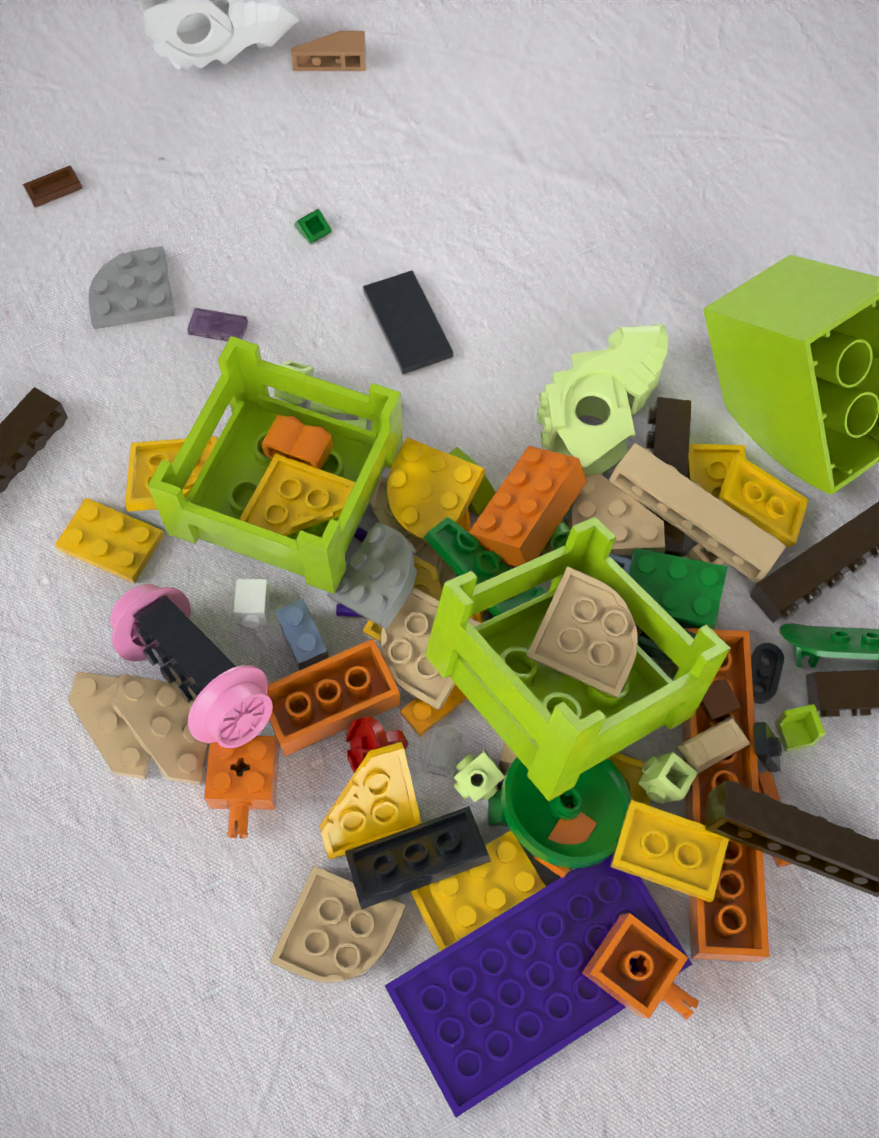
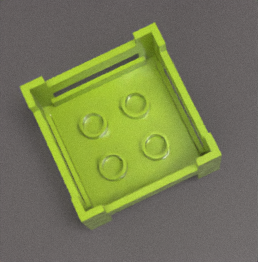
[148,336,403,594]
[425,517,730,801]

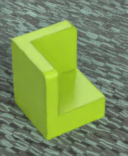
[774,704,825,752]

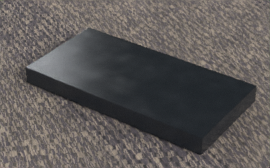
[363,270,453,374]
[345,806,491,909]

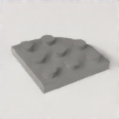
[88,246,175,329]
[327,522,417,630]

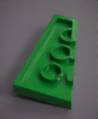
[423,517,547,617]

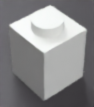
[233,579,270,628]

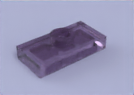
[187,307,248,342]

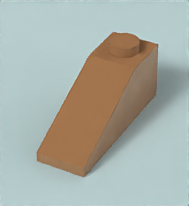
[291,31,366,71]

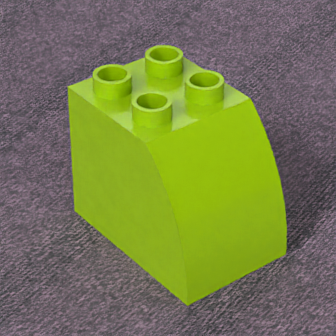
[703,255,879,495]

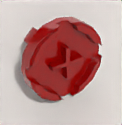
[346,716,409,773]

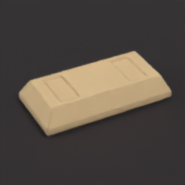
[677,716,751,773]

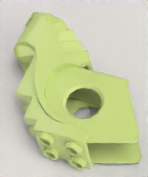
[537,323,668,475]

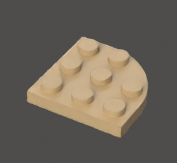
[526,567,638,699]
[381,587,481,711]
[270,866,406,983]

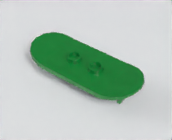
[779,623,879,668]

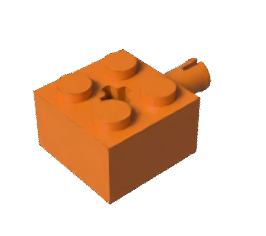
[204,736,280,839]
[582,913,699,1020]

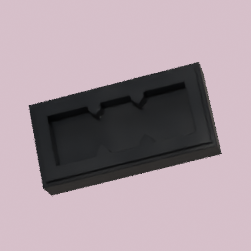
[753,722,782,772]

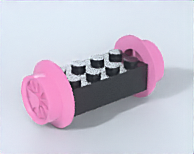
[110,584,273,748]

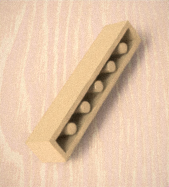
[609,443,786,583]

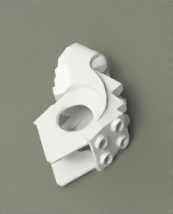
[136,0,300,70]

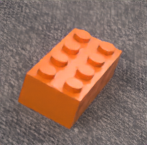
[469,446,587,567]
[267,638,401,757]

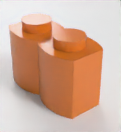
[262,415,333,470]

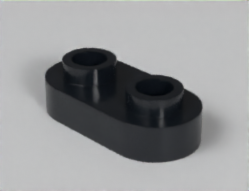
[751,643,784,704]

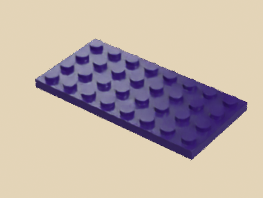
[384,852,693,1118]

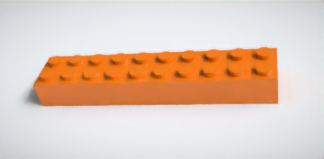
[682,628,770,962]

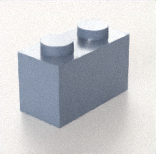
[275,599,329,671]

